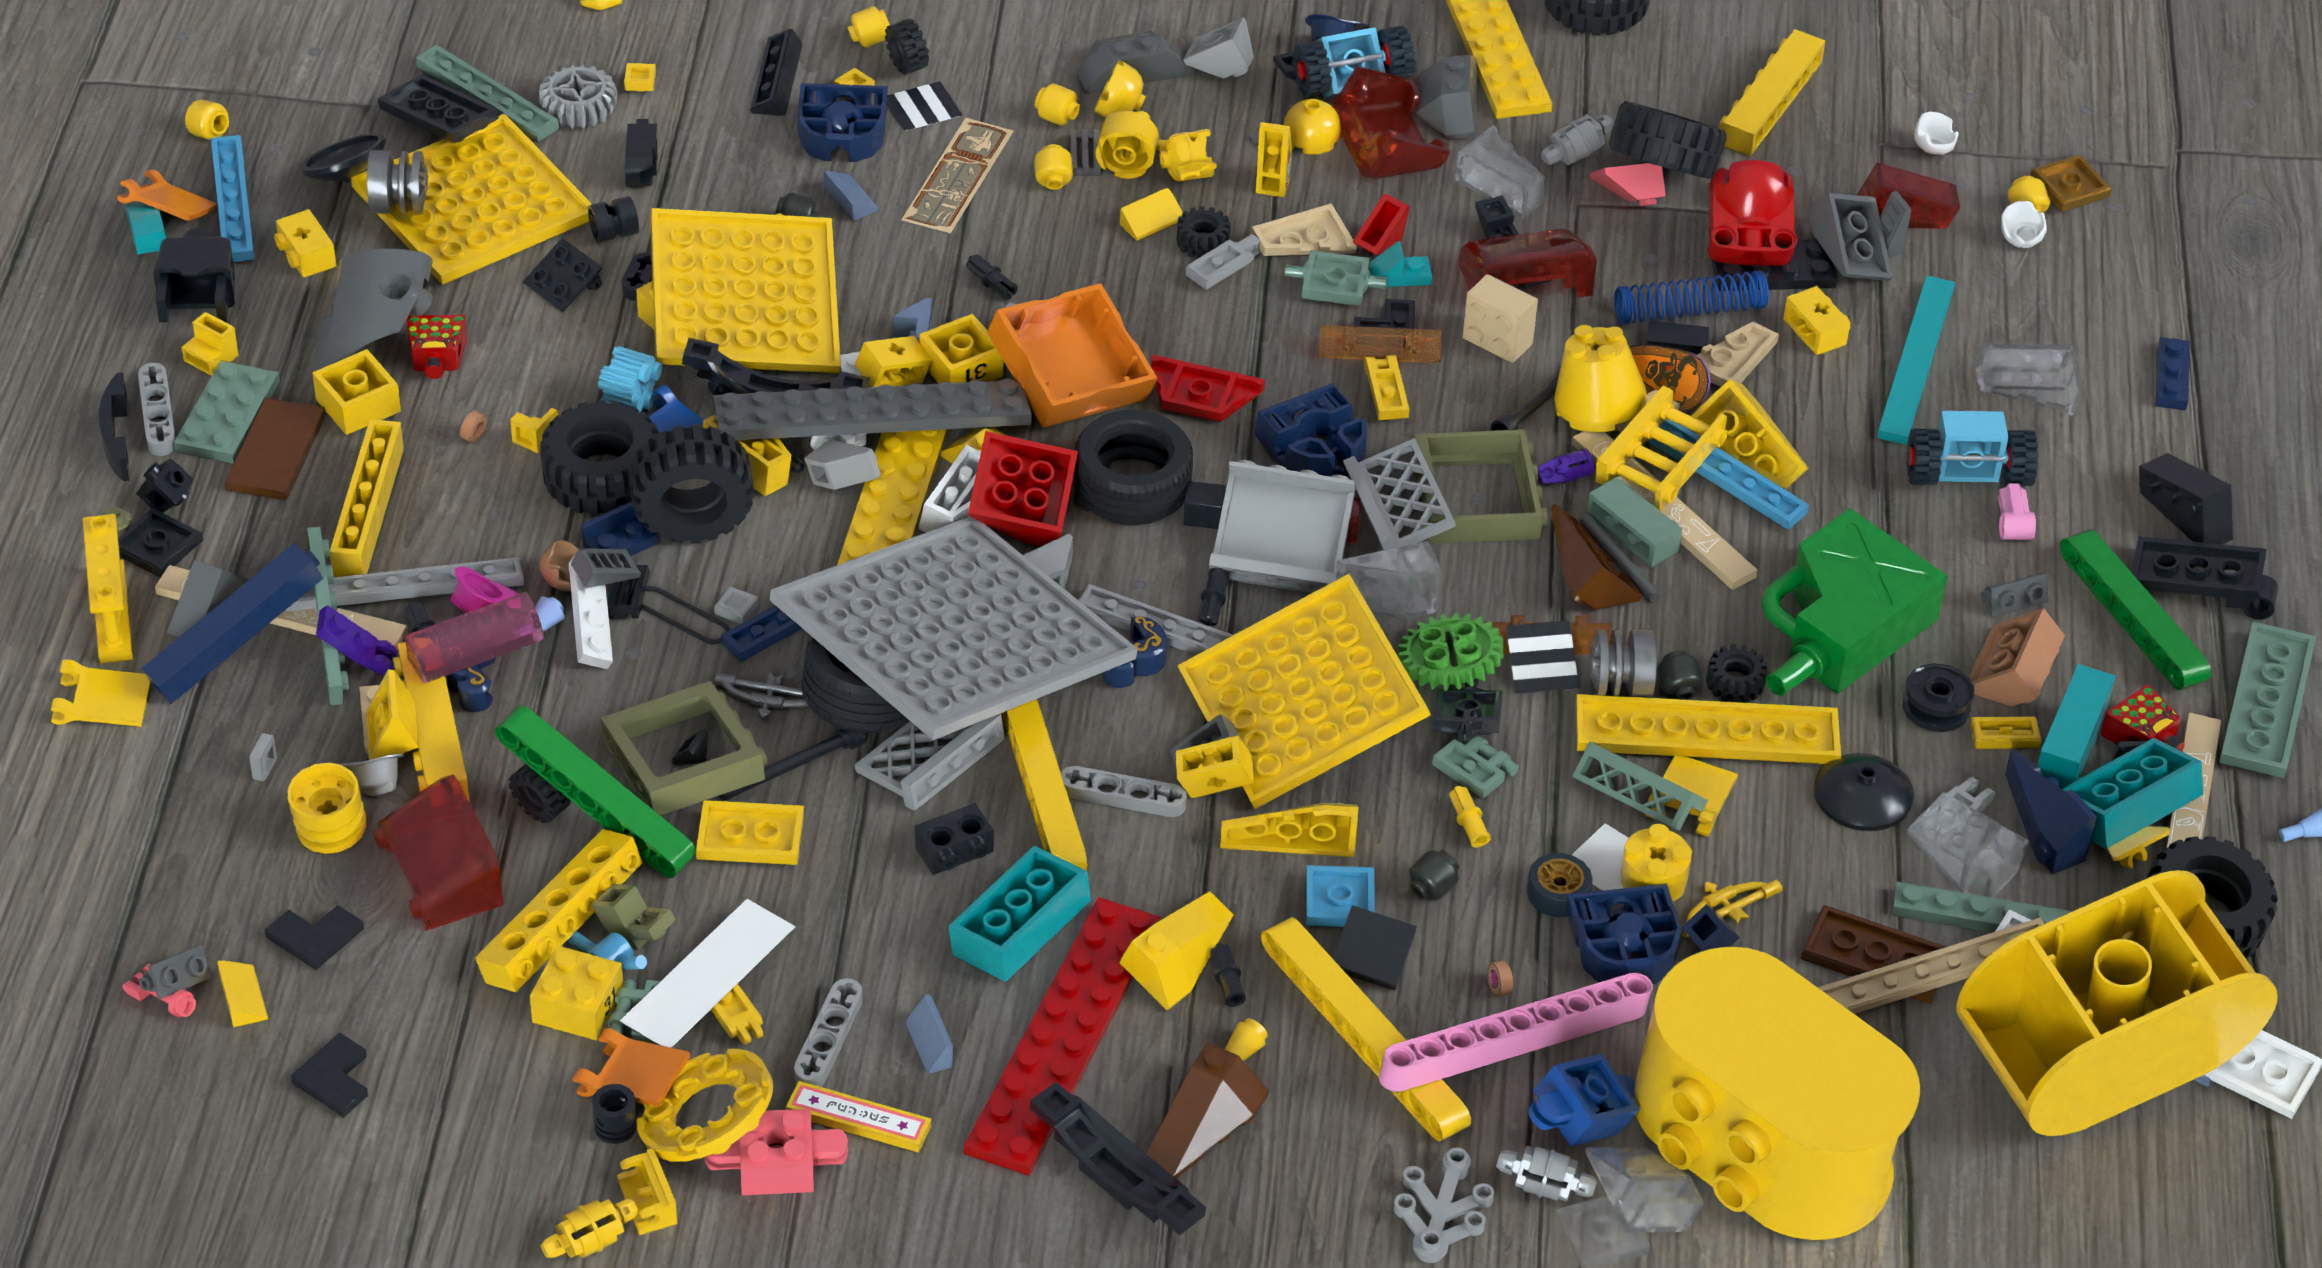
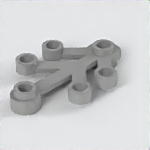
[1394,1148,1494,1263]

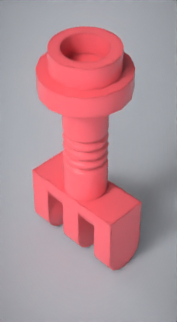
[122,964,196,1018]

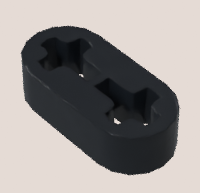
[622,252,653,301]

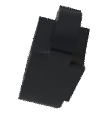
[625,119,658,186]

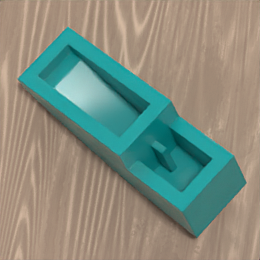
[125,201,166,255]

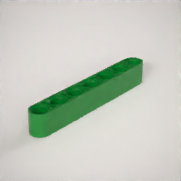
[2060,529,2211,691]
[495,705,696,878]

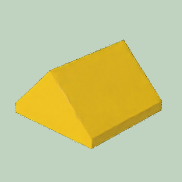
[365,669,419,760]

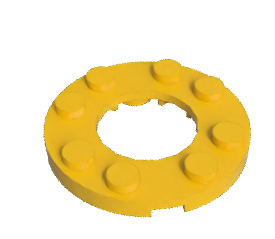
[637,1049,773,1162]

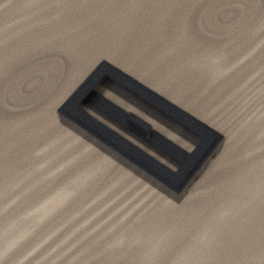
[607,565,650,619]

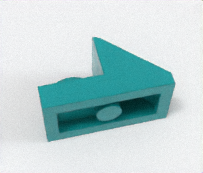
[1369,241,1432,287]

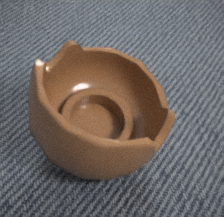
[539,540,579,592]

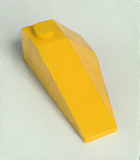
[1691,379,1809,490]
[1220,803,1359,857]

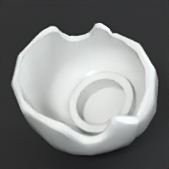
[1914,111,1958,155]
[2001,201,2047,248]

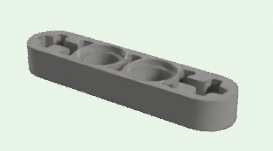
[138,363,175,456]
[1061,766,1187,817]
[794,978,863,1087]

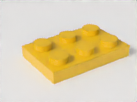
[696,800,804,865]

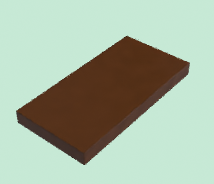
[225,398,326,500]
[1801,905,1946,1004]

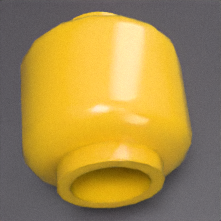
[847,6,890,48]
[1035,83,1080,126]
[185,100,229,140]
[1034,144,1073,190]
[2008,176,2050,213]

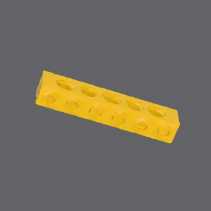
[475,829,643,992]

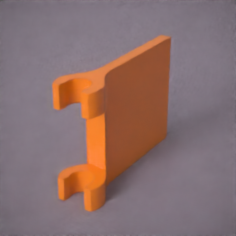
[117,169,218,221]
[572,1028,691,1107]

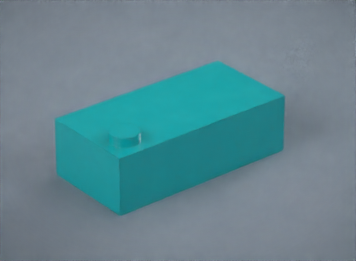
[2037,664,2116,789]
[2062,738,2203,849]
[948,846,1091,982]

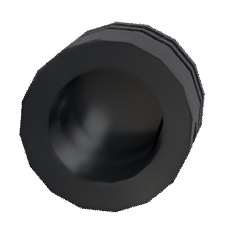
[592,1084,637,1144]

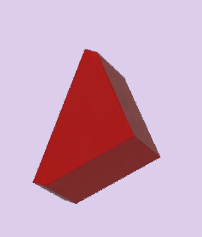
[1353,193,1410,257]

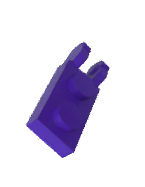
[316,605,397,676]

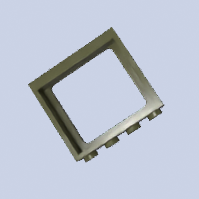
[1412,430,1547,544]
[600,681,767,816]

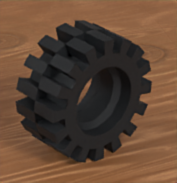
[885,18,929,75]
[1176,206,1231,259]
[1706,644,1767,703]
[509,764,571,823]

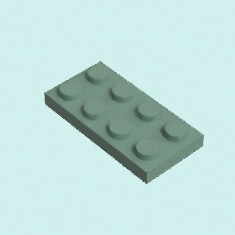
[174,361,280,463]

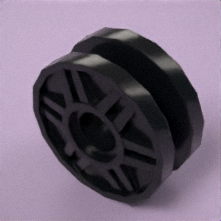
[1902,663,1974,732]

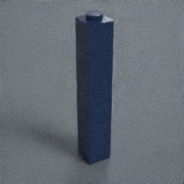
[141,543,323,704]

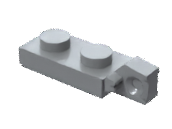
[1186,234,1260,290]

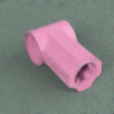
[1998,484,2036,541]

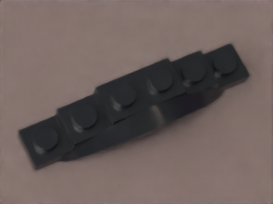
[682,338,870,394]
[1030,1082,1206,1236]

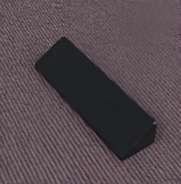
[750,29,802,116]

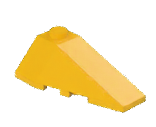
[1119,891,1234,1011]

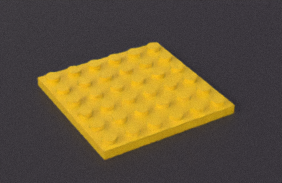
[351,114,592,285]
[650,208,841,373]
[1177,574,1431,809]

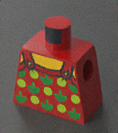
[406,315,467,379]
[2100,684,2185,751]

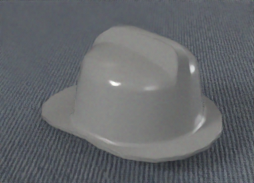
[335,754,404,796]

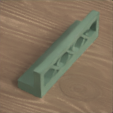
[1572,742,1708,831]

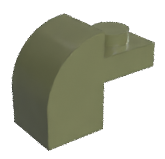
[591,884,676,950]

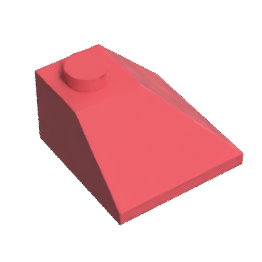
[1590,163,1666,206]

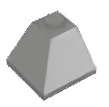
[1183,17,1254,79]

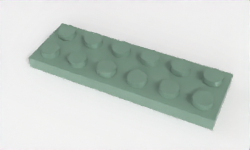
[2219,621,2316,778]

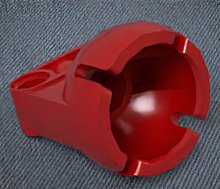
[1707,160,1797,266]

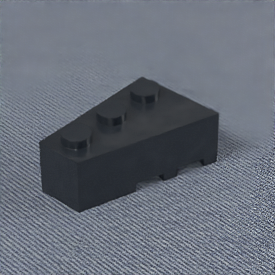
[2139,453,2233,544]

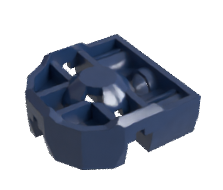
[797,83,888,162]
[1255,383,1367,477]
[1566,884,1682,984]

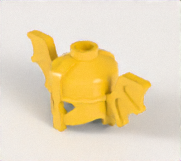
[1157,129,1217,182]

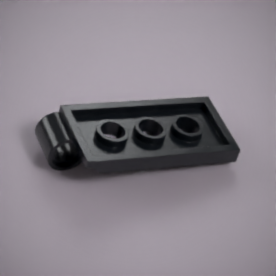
[2131,536,2278,620]

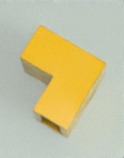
[182,312,238,376]

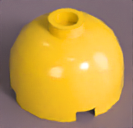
[1093,60,1146,117]
[1283,99,1341,155]

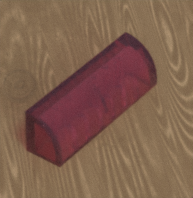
[405,592,544,684]

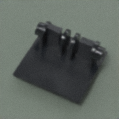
[523,237,602,313]

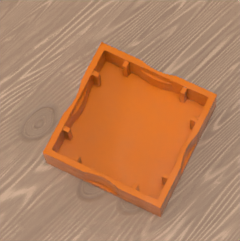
[987,283,1157,428]

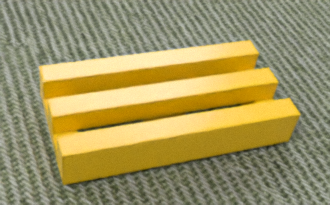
[1970,717,2041,749]

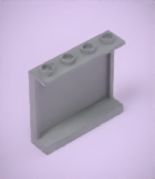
[1209,460,1355,593]

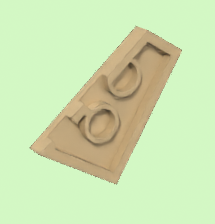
[1251,203,1357,256]
[1697,322,1779,387]

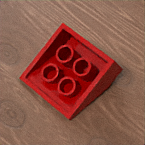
[967,431,1078,547]

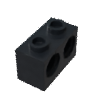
[915,803,994,875]

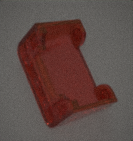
[1333,66,1451,179]
[1458,229,1597,298]
[374,774,504,931]

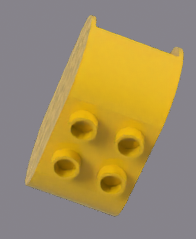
[1956,870,2278,1136]
[1634,947,1920,1240]

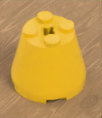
[1554,325,1647,432]

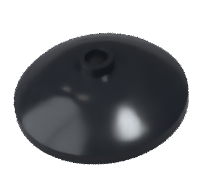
[300,133,386,182]
[1814,753,1914,831]

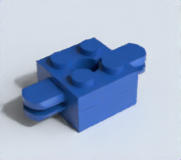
[1528,1054,1640,1147]

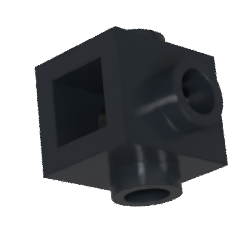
[136,458,194,513]

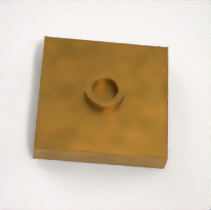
[2030,154,2112,212]

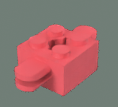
[705,1109,848,1195]

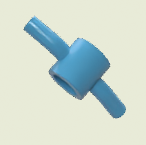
[568,931,647,970]

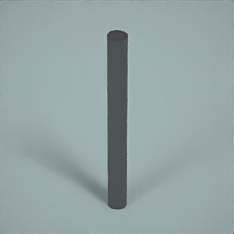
[1580,513,1660,603]

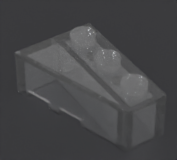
[1455,125,1545,218]
[1975,343,2082,416]

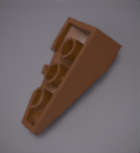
[1551,503,1642,610]
[1146,1042,1269,1178]

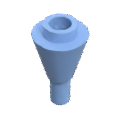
[513,596,565,649]
[2279,808,2322,842]

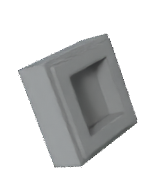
[714,586,758,624]
[249,733,277,782]

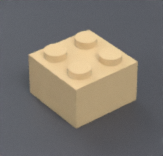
[1462,274,1538,363]

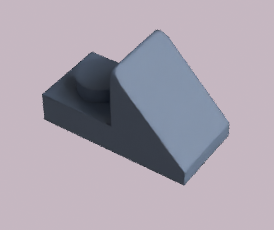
[893,298,932,343]

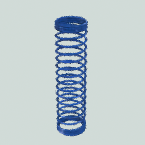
[1614,270,1769,325]

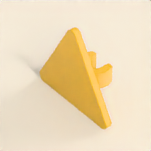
[2107,826,2170,869]

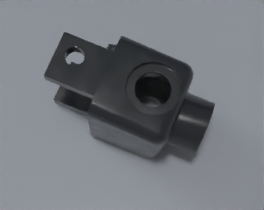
[153,228,235,323]

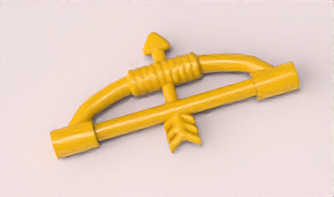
[1681,880,1782,938]

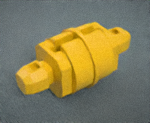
[540,1199,639,1258]

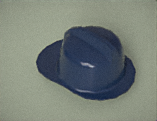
[1305,14,1370,42]

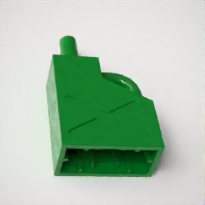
[1761,508,1947,696]

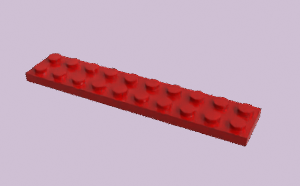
[964,897,1162,1176]

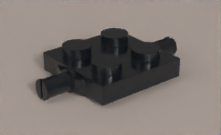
[1433,679,1503,742]

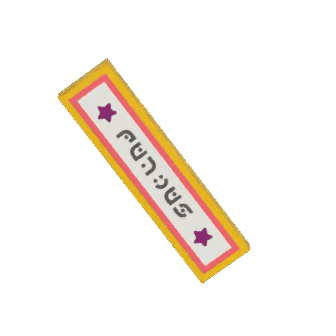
[786,1081,931,1153]

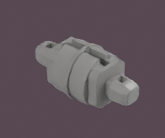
[1541,114,1614,166]
[1496,1146,1597,1202]

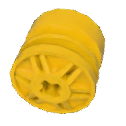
[287,762,367,854]

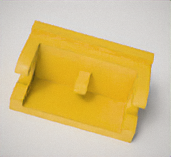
[617,1148,677,1235]

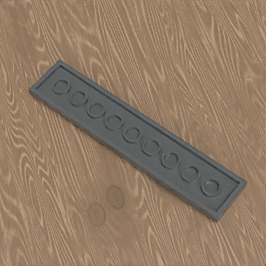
[713,379,1031,440]

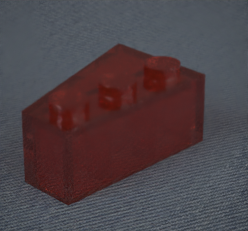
[1857,162,1960,229]

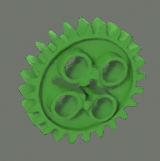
[1398,613,1504,691]

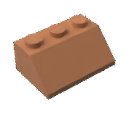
[1969,608,2065,707]

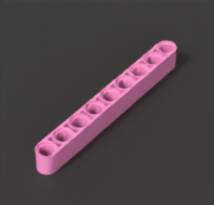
[1379,973,1653,1092]

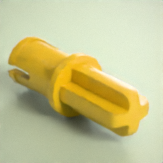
[1449,786,1491,848]

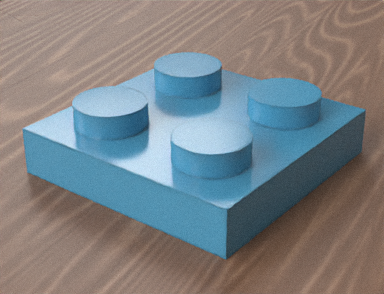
[1306,865,1375,927]

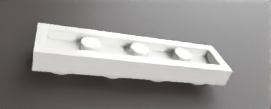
[569,555,613,669]

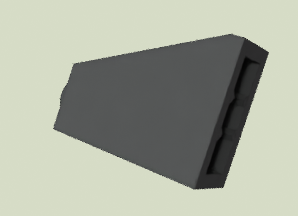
[167,559,248,638]

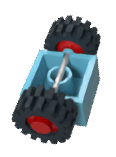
[1292,25,1416,99]
[1907,411,2038,486]

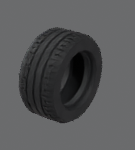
[1073,409,1193,525]
[801,637,910,733]

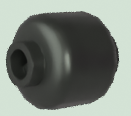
[774,192,819,217]
[1657,650,1703,700]
[1409,850,1459,900]

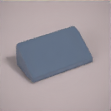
[824,171,879,221]
[906,994,953,1073]

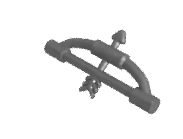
[715,673,808,718]

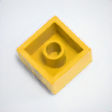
[919,313,1004,384]
[312,349,401,435]
[530,945,623,1041]

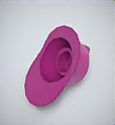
[450,566,525,618]

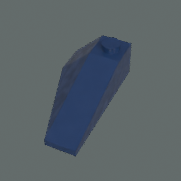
[2005,750,2097,874]

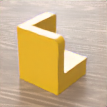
[510,408,558,453]

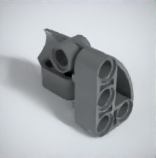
[312,249,433,372]

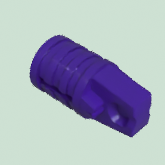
[1537,448,1594,485]

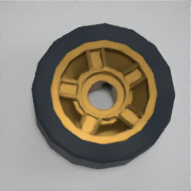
[1527,853,1593,917]

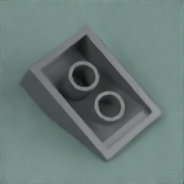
[1807,193,1893,280]

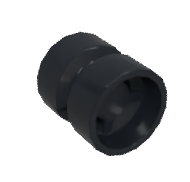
[587,196,639,243]

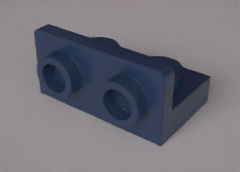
[581,501,657,567]

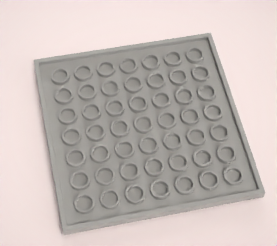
[770,517,1138,740]

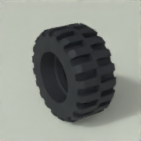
[1544,0,1650,35]
[1609,101,1727,179]
[540,400,659,516]
[629,424,754,544]
[2146,836,2278,959]

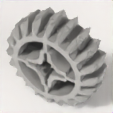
[538,64,617,130]

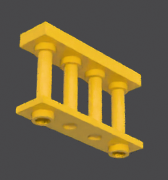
[1595,386,1728,511]
[83,514,133,664]

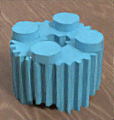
[597,346,663,414]

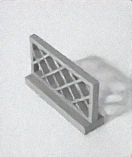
[1343,438,1456,563]
[855,714,1005,811]

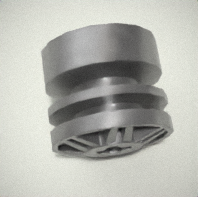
[367,150,428,214]
[1590,630,1656,698]

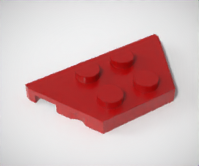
[1151,354,1266,422]

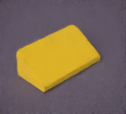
[1120,188,1183,241]
[217,961,268,1028]

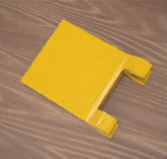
[51,659,151,727]
[1645,756,1738,837]

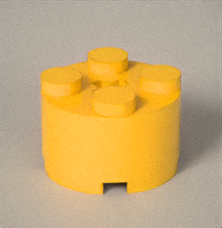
[1095,111,1159,179]
[1620,824,1692,902]

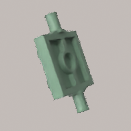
[1285,250,1387,306]

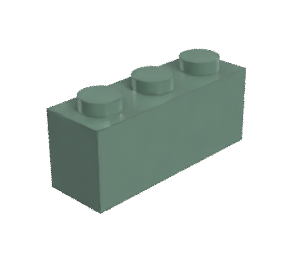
[1587,477,1682,568]

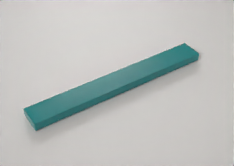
[1877,275,1956,445]

